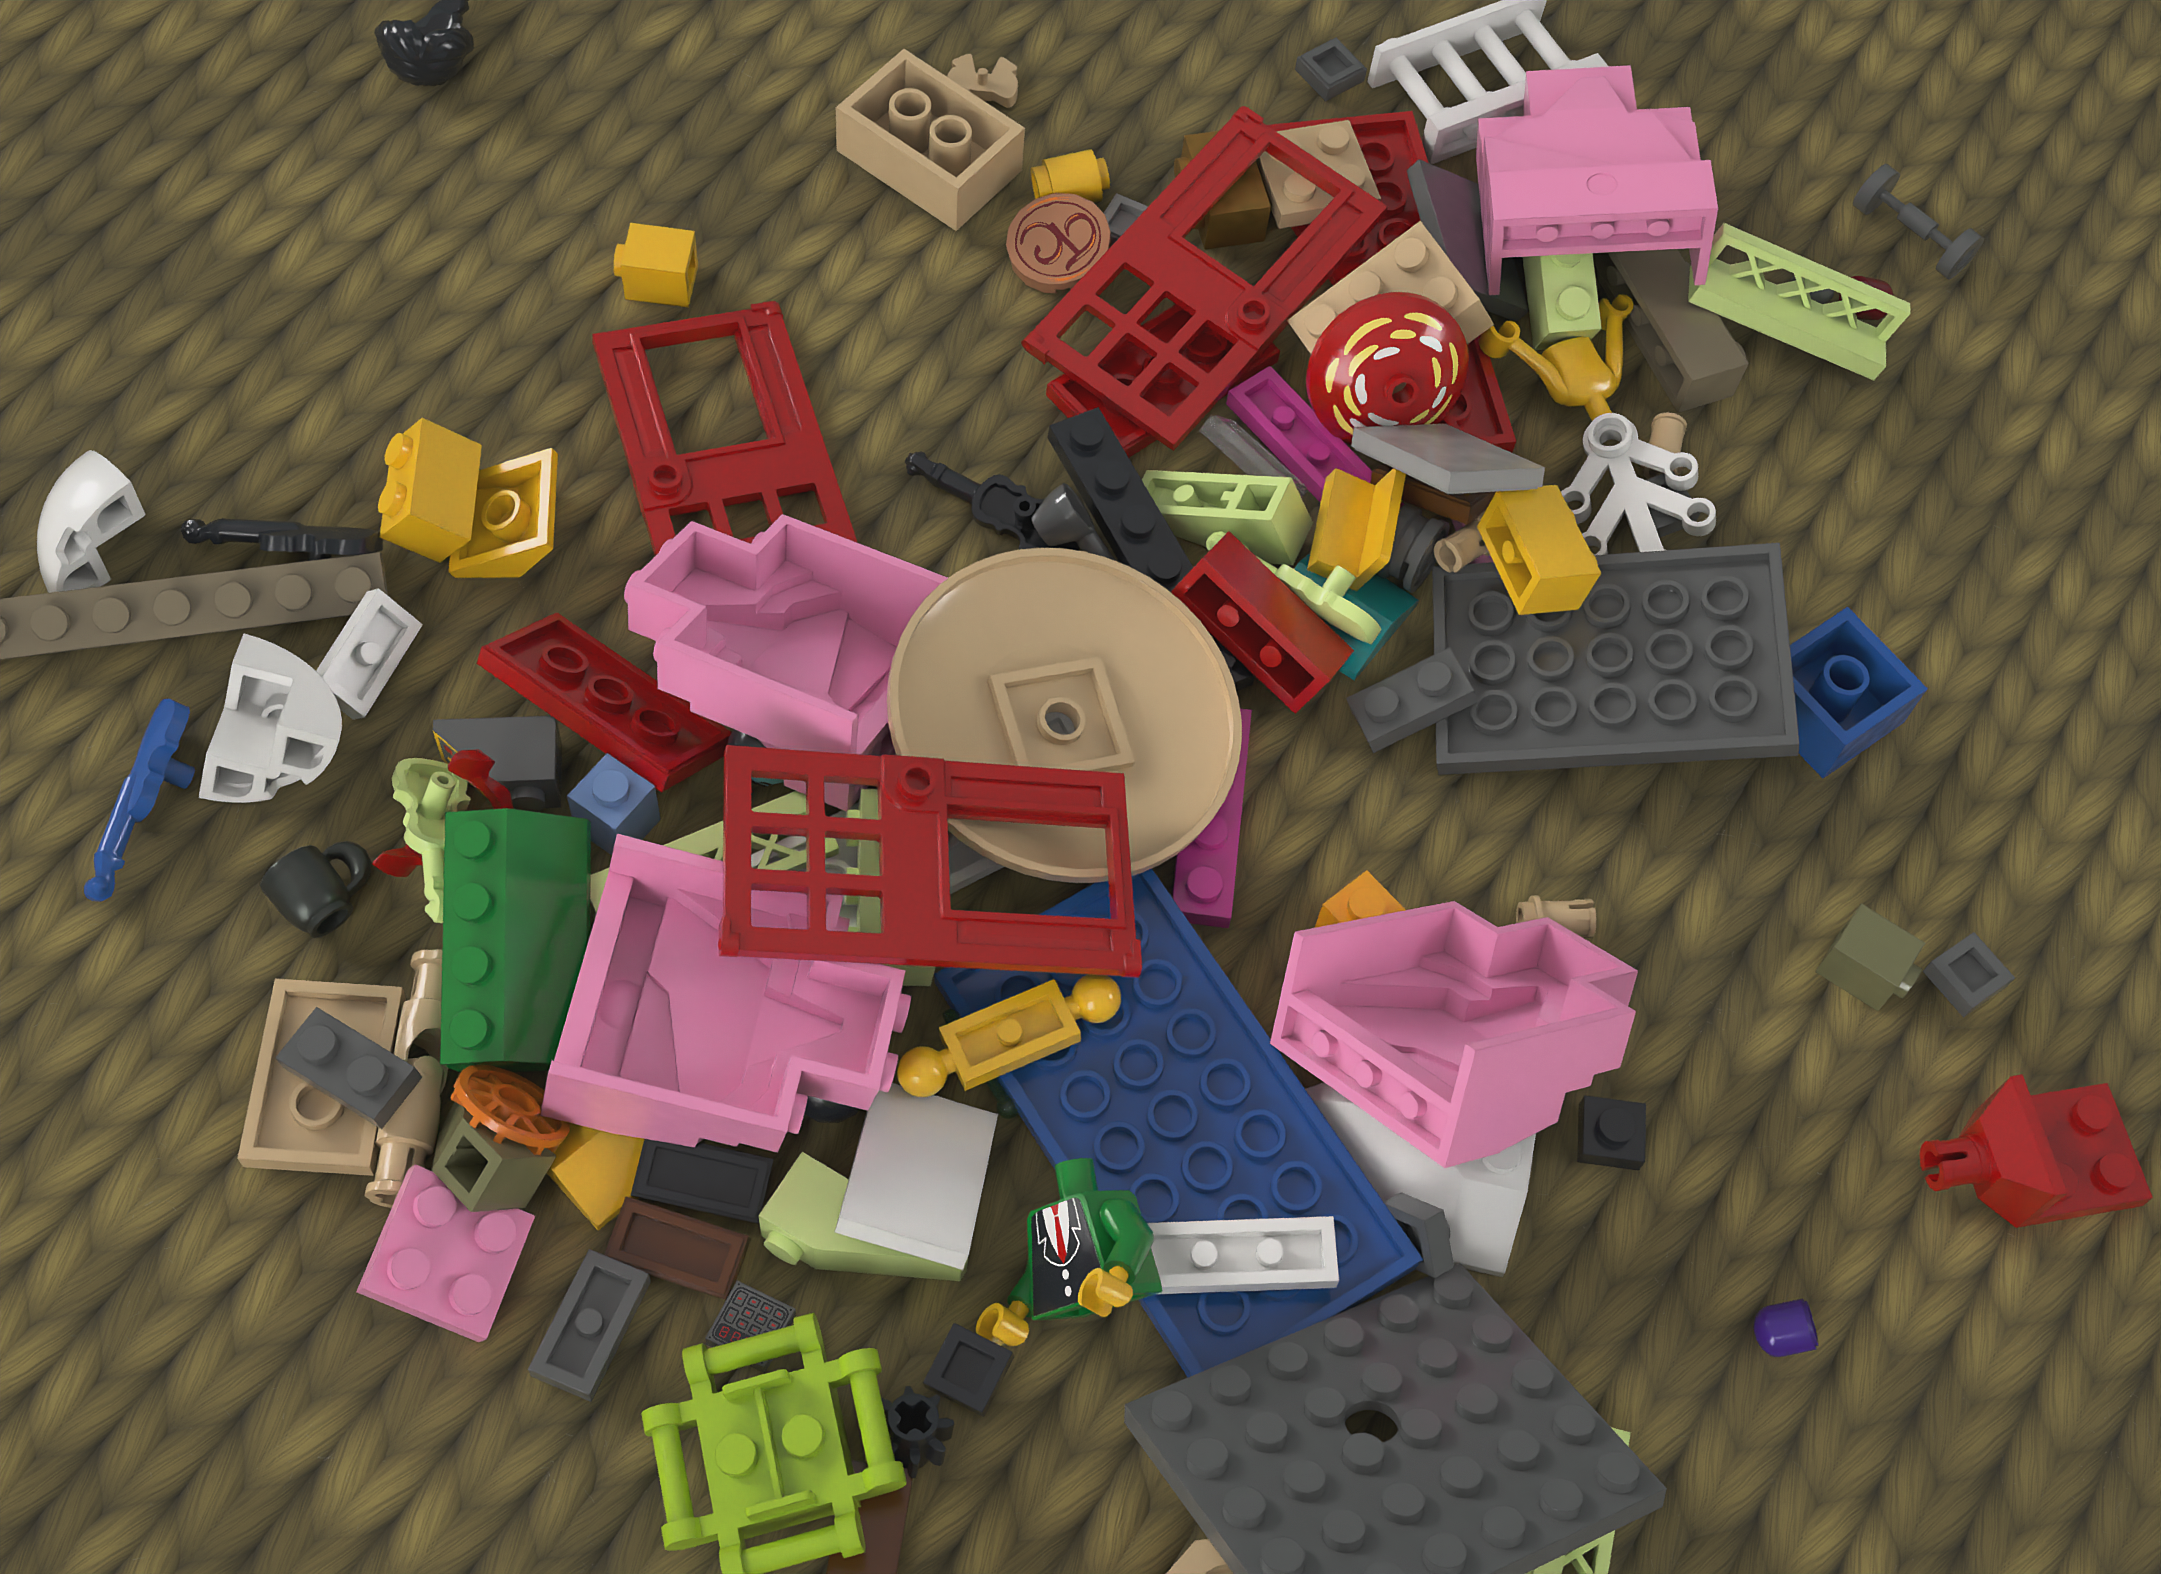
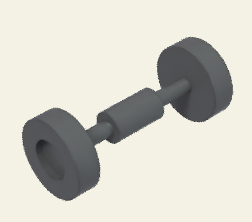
[1853,164,1984,280]

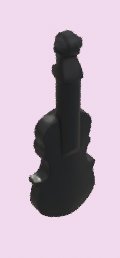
[905,451,1080,551]
[181,518,383,561]

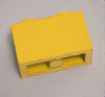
[378,418,482,563]
[1477,485,1601,615]

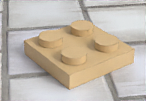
[1256,120,1381,229]

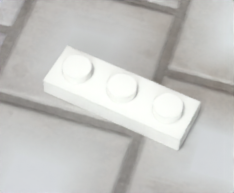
[1147,1216,1339,1294]

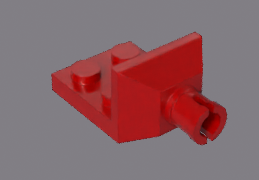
[1920,1074,2153,1228]

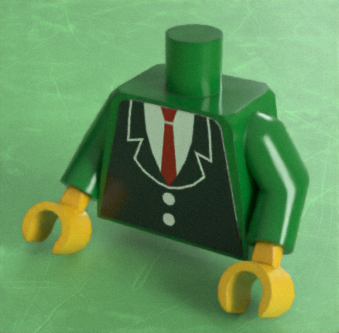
[976,1158,1163,1347]

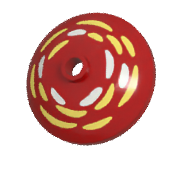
[1306,292,1469,445]

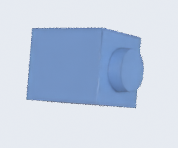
[567,753,661,855]

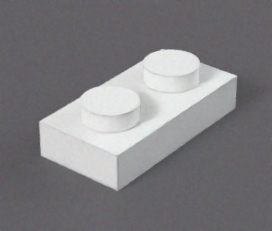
[316,588,423,720]

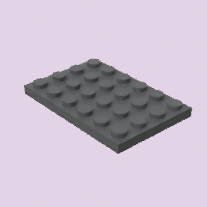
[1432,543,1799,775]

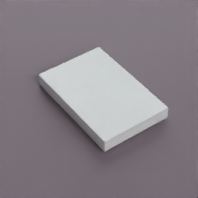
[835,1083,998,1270]

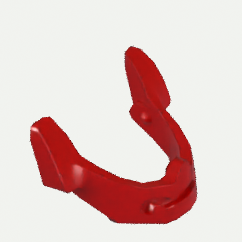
[372,749,514,877]

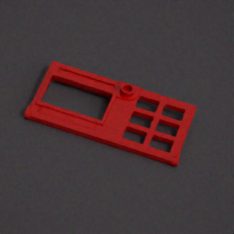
[1021,106,1388,451]
[592,301,858,556]
[718,745,1142,978]

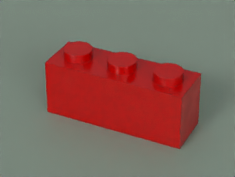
[1171,531,1354,714]

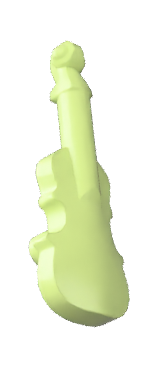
[1206,531,1381,644]
[391,758,471,923]

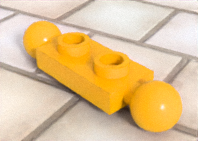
[897,974,1121,1097]

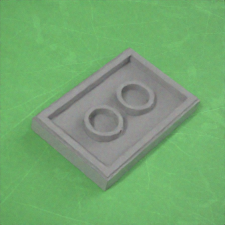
[1351,424,1545,494]

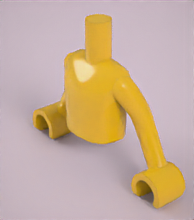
[1479,294,1633,421]

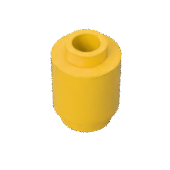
[1031,149,1110,203]

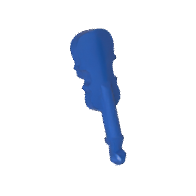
[84,699,195,902]

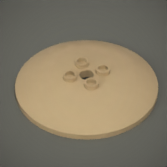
[887,548,1242,883]

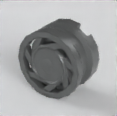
[1376,503,1450,593]

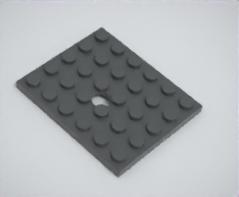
[1124,1263,1667,1574]

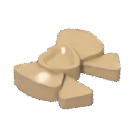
[947,54,1018,108]

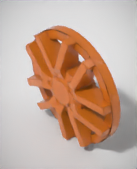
[450,1065,570,1155]

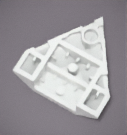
[1305,1083,1536,1277]

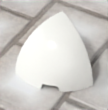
[37,450,146,593]
[199,633,342,803]

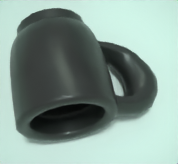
[260,841,371,938]

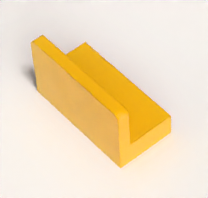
[1307,468,1406,591]

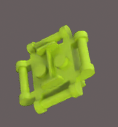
[641,1312,907,1574]

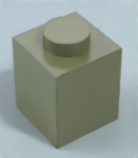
[1815,903,1925,1011]

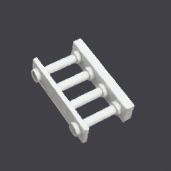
[1367,0,1609,164]

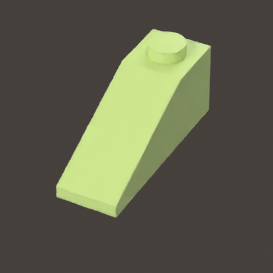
[1142,470,1313,565]
[758,1152,968,1281]

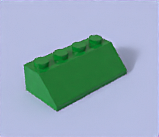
[440,808,591,1073]

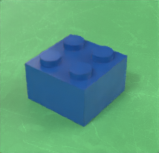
[1790,607,1928,779]

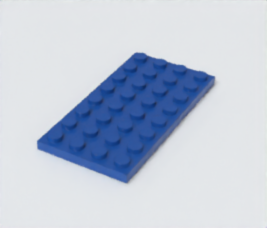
[934,868,1423,1377]

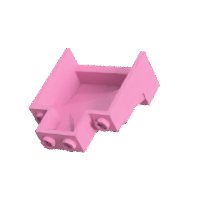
[1476,65,1718,295]
[624,514,948,812]
[541,834,911,1153]
[1270,901,1638,1168]

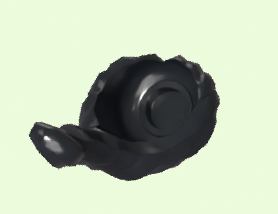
[374,0,474,86]

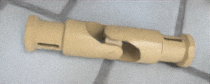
[365,949,449,1208]

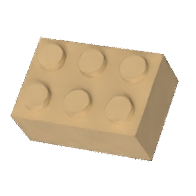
[836,49,1025,231]
[1287,221,1494,394]

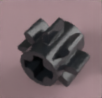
[881,1386,954,1479]

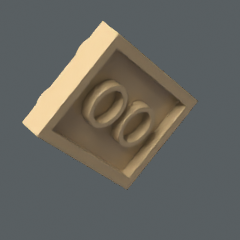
[237,978,406,1176]

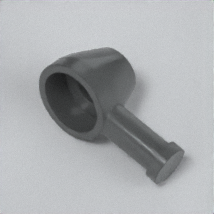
[1031,483,1119,562]

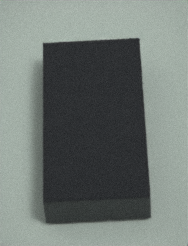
[631,1139,773,1224]

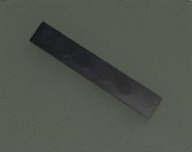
[1047,407,1255,691]

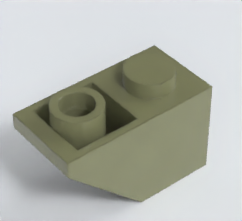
[432,1102,556,1212]

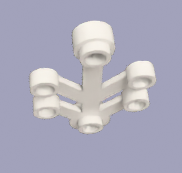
[1561,413,1716,555]

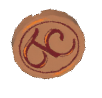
[1006,193,1112,294]

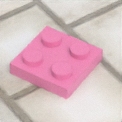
[356,1164,535,1342]

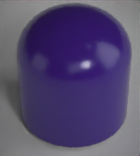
[1754,1298,1819,1357]

